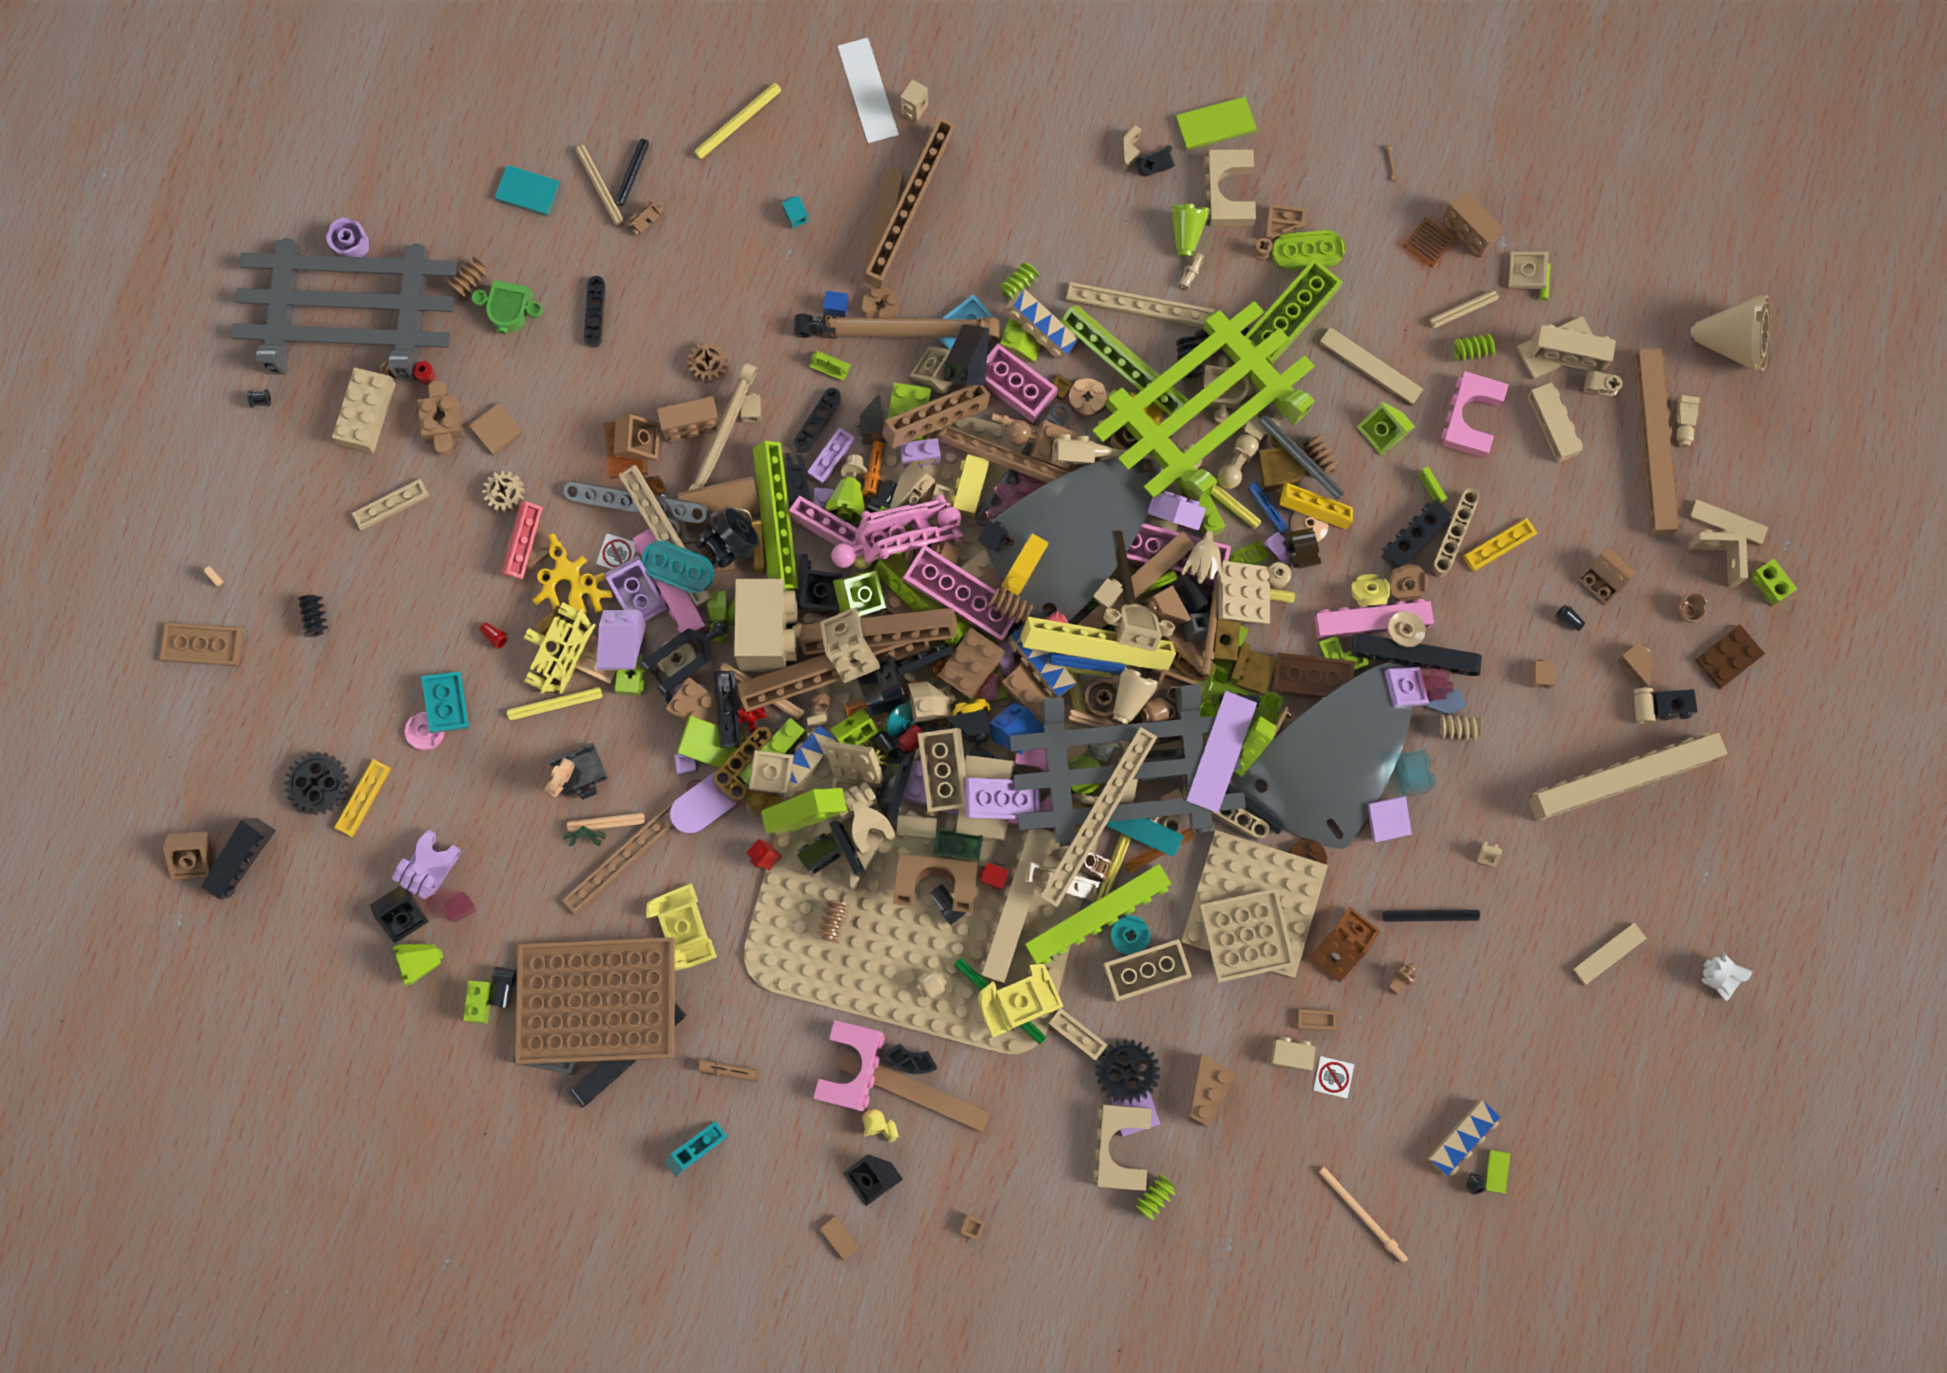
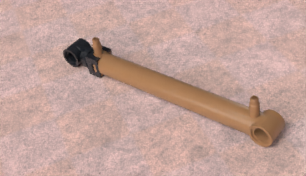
[794,314,1000,342]

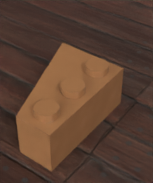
[1188,1054,1237,1127]

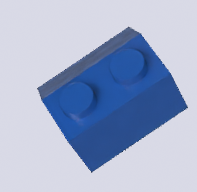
[989,702,1043,754]

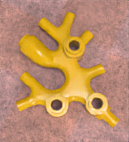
[532,533,614,615]

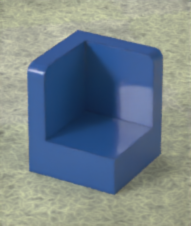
[823,291,849,317]

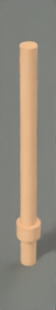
[1319,1167,1408,1264]

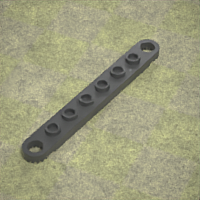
[976,403,1070,528]
[564,481,709,523]

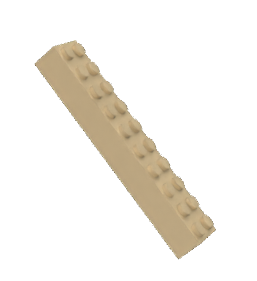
[1528,732,1728,822]

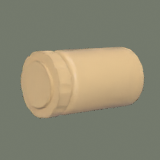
[1633,688,1656,724]

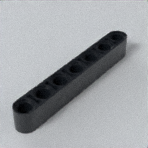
[1351,634,1482,676]
[569,1002,686,1108]

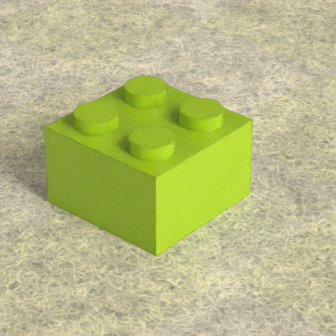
[833,570,886,616]

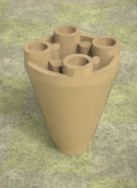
[1113,669,1158,725]

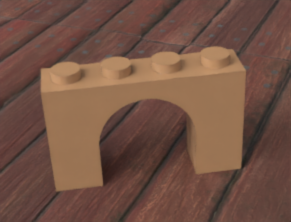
[893,854,978,913]

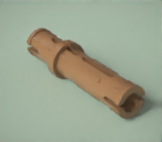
[698,1059,760,1082]

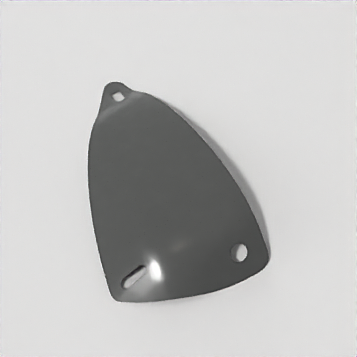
[982,457,1162,622]

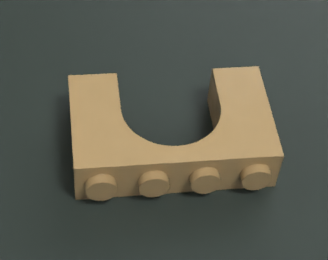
[1204,150,1256,226]
[953,755,1015,840]
[1093,1104,1152,1191]

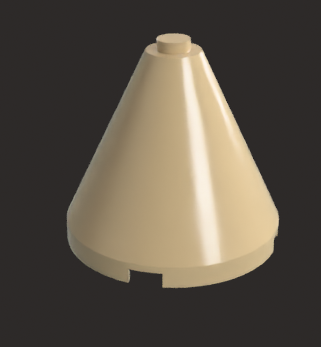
[1691,295,1771,371]

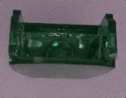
[933,829,983,862]

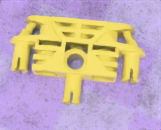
[523,602,596,694]

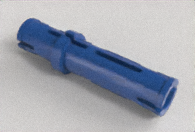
[1247,482,1289,534]

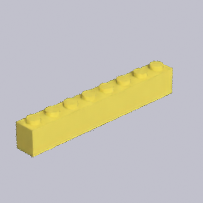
[1020,617,1176,671]

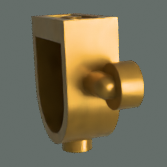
[1257,435,1307,498]

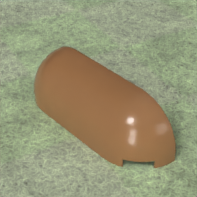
[1160,627,1215,681]

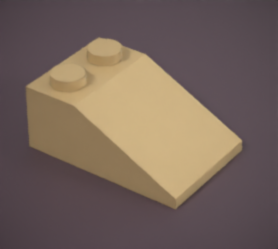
[961,550,1008,595]

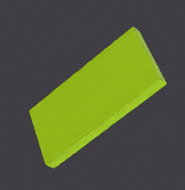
[1176,96,1257,151]

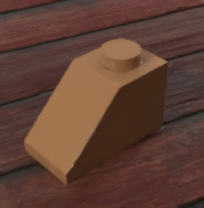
[1617,641,1652,688]

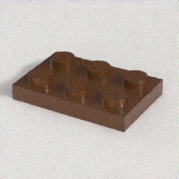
[1695,624,1765,689]

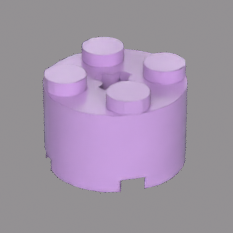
[326,218,369,257]

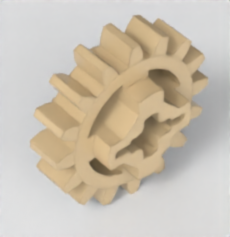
[482,471,525,513]

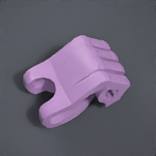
[392,830,461,899]

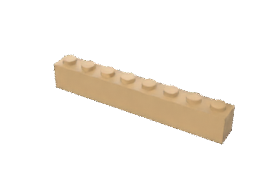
[979,828,1053,984]

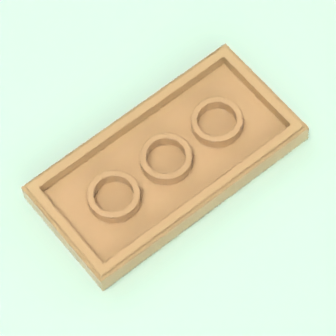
[1516,316,1593,380]

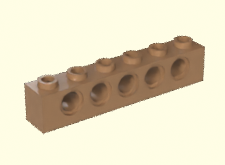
[882,385,990,448]

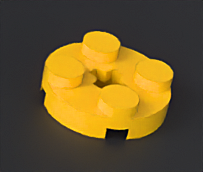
[952,699,991,716]

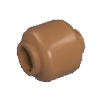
[1140,697,1171,723]

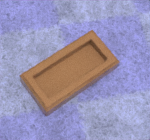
[1296,1009,1337,1031]
[820,1216,860,1261]

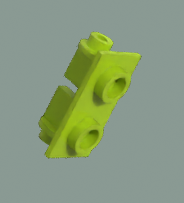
[810,351,851,381]

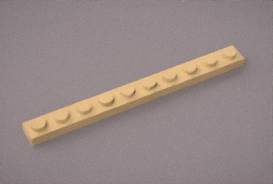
[1040,727,1157,908]

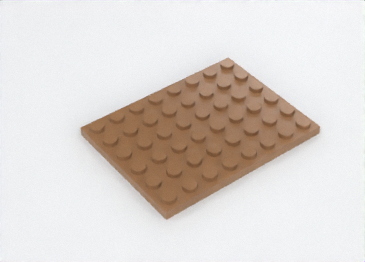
[515,937,675,1065]

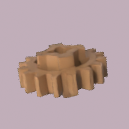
[687,341,728,382]

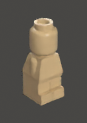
[1675,395,1700,447]

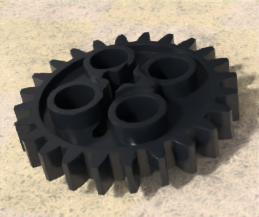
[284,751,350,815]
[1095,1039,1160,1105]

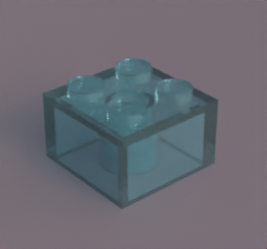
[1396,749,1436,797]

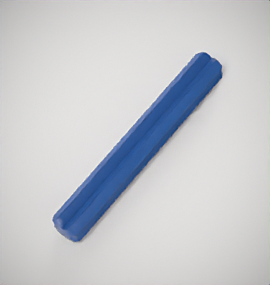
[1049,653,1125,674]

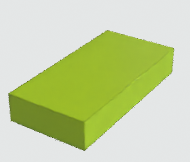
[1419,466,1447,504]
[1485,1150,1510,1194]

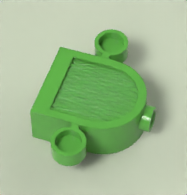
[472,280,543,334]

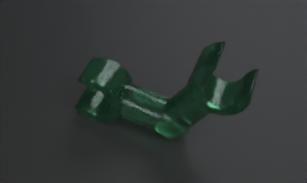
[563,826,606,846]

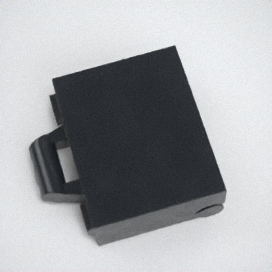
[549,743,608,800]

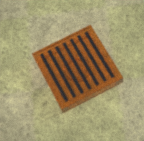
[1402,217,1455,268]

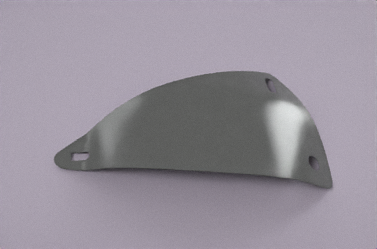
[1238,662,1413,849]

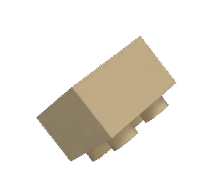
[734,579,798,673]

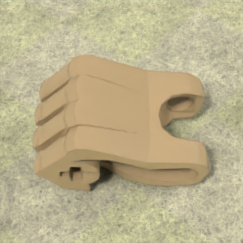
[838,782,895,855]

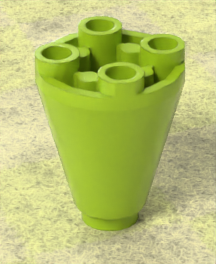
[1172,204,1209,257]

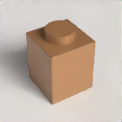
[1531,659,1555,689]

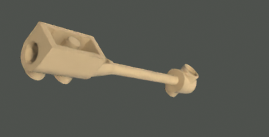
[1052,434,1202,468]

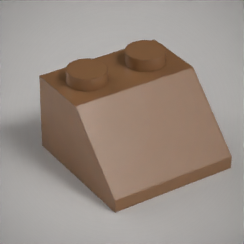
[613,414,660,460]
[1141,585,1191,627]
[163,832,212,879]

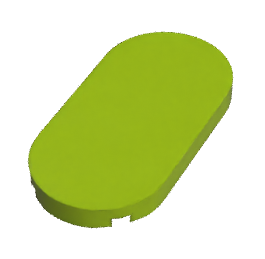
[1271,230,1346,270]

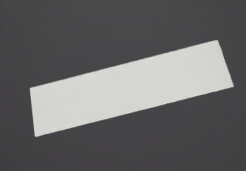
[838,38,899,143]

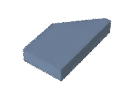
[1425,689,1467,715]

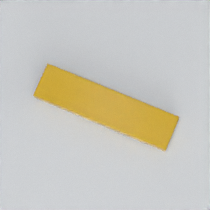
[1463,518,1537,572]
[334,759,391,837]

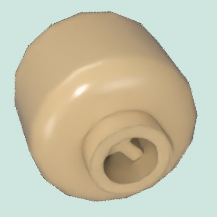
[1268,562,1291,589]
[916,969,947,999]

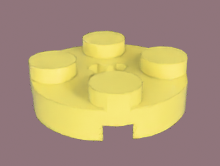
[1351,574,1390,607]

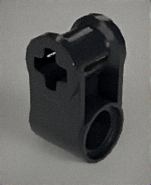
[1137,148,1175,177]

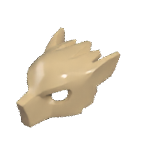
[1181,531,1223,584]

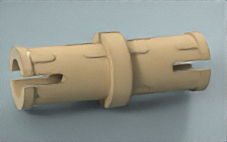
[1178,252,1205,290]

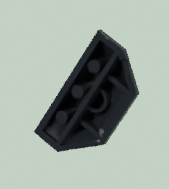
[875,751,916,830]

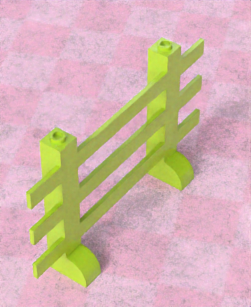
[1092,301,1315,502]

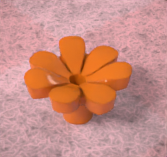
[932,656,950,680]

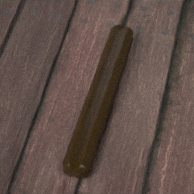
[1115,530,1136,605]

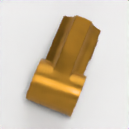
[535,605,573,636]

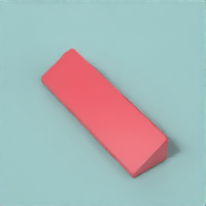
[501,501,543,580]

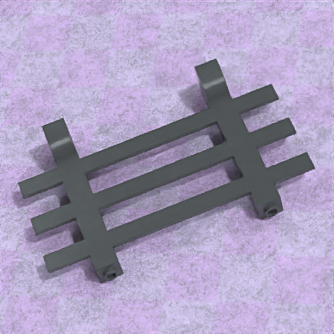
[231,238,458,380]
[1009,684,1246,847]

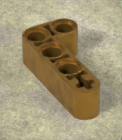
[712,727,771,802]

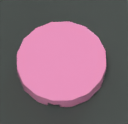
[404,712,444,751]

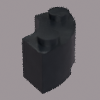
[883,1043,938,1075]

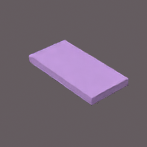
[965,778,1040,820]

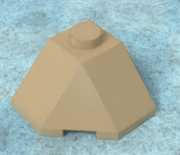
[908,681,952,722]

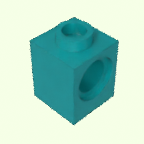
[782,196,809,229]

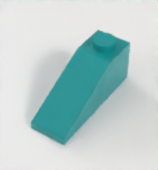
[664,1121,728,1177]

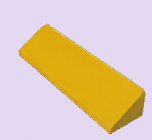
[1280,483,1353,529]

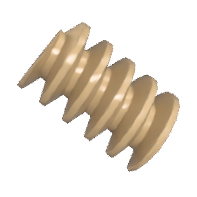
[1439,714,1482,741]

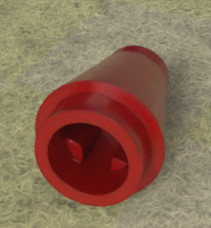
[479,622,508,649]

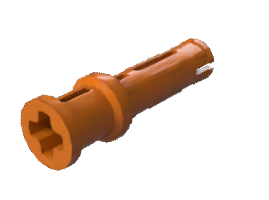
[862,441,884,498]

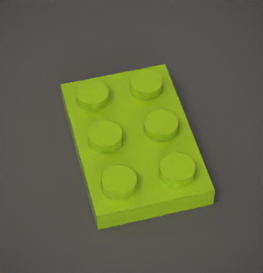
[888,382,931,442]

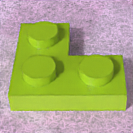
[1318,636,1369,671]

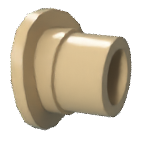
[841,455,868,481]

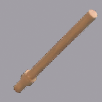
[1202,575,1219,676]

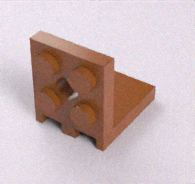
[1309,906,1380,983]

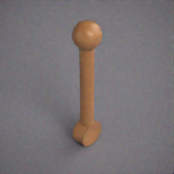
[1385,145,1398,182]

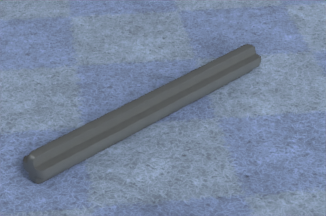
[1259,415,1344,500]

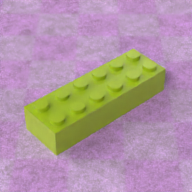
[1245,259,1343,366]

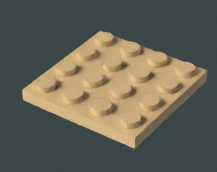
[1199,888,1296,983]

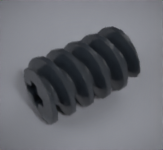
[1176,336,1202,378]
[298,595,328,637]

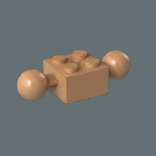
[1007,420,1101,470]

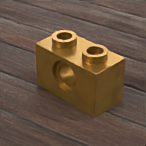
[1213,619,1241,662]

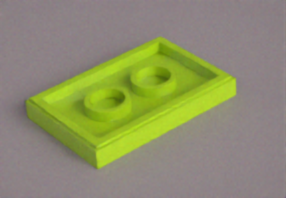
[676,716,744,768]

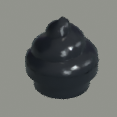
[1466,1173,1486,1195]

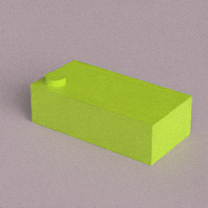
[761,788,847,834]

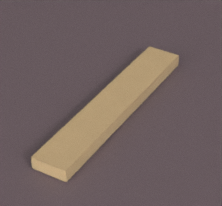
[1319,327,1424,405]

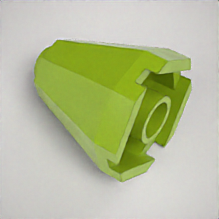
[826,477,865,526]
[393,944,443,987]

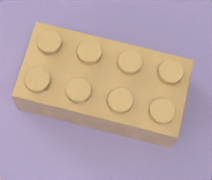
[1529,324,1616,373]
[332,367,395,454]
[918,728,967,812]
[1102,939,1192,1003]

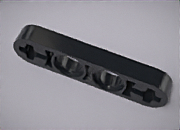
[584,276,606,348]
[794,388,841,453]

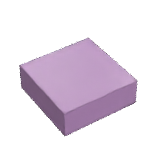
[674,754,697,775]

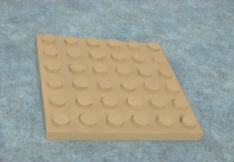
[1181,830,1328,978]

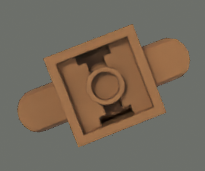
[418,380,464,456]

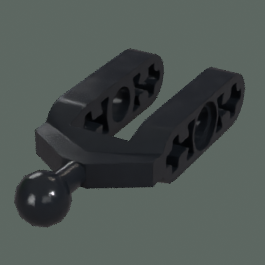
[639,621,728,695]

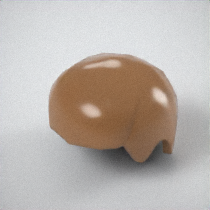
[1677,592,1708,623]

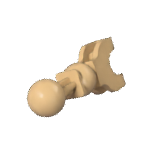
[1218,413,1283,489]

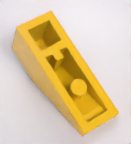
[1001,533,1049,596]

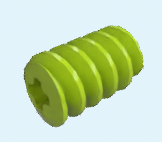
[1000,262,1040,301]
[1453,334,1495,362]
[1135,1174,1176,1220]

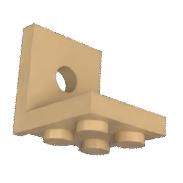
[1688,530,1748,587]
[820,607,880,683]

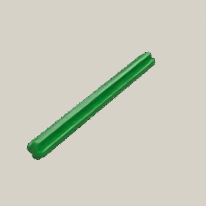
[954,958,1046,1044]

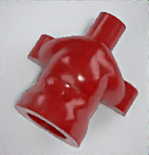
[737,707,767,733]

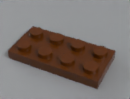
[1273,653,1355,697]

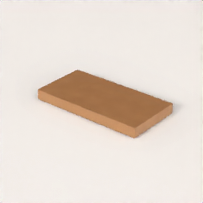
[678,476,760,530]
[159,622,243,667]

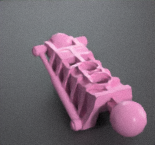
[831,495,964,568]

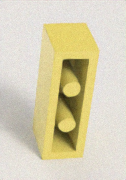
[950,454,989,518]

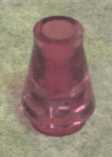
[978,672,1002,702]

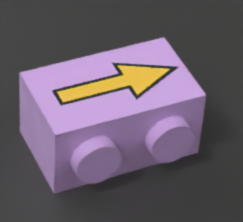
[900,438,940,468]

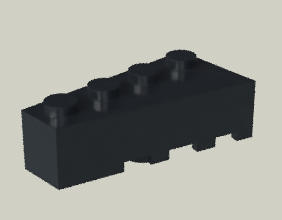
[201,818,276,900]

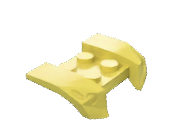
[646,883,717,970]
[978,964,1064,1038]

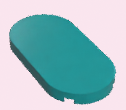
[641,541,714,593]

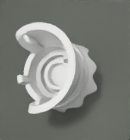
[1701,952,1753,1001]

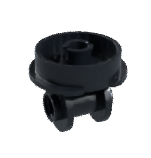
[695,507,759,569]

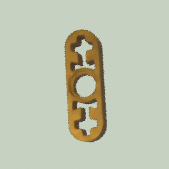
[752,519,765,573]

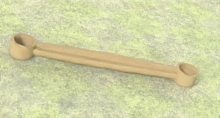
[688,363,758,491]

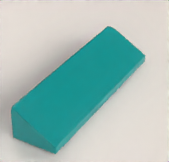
[1106,818,1184,857]

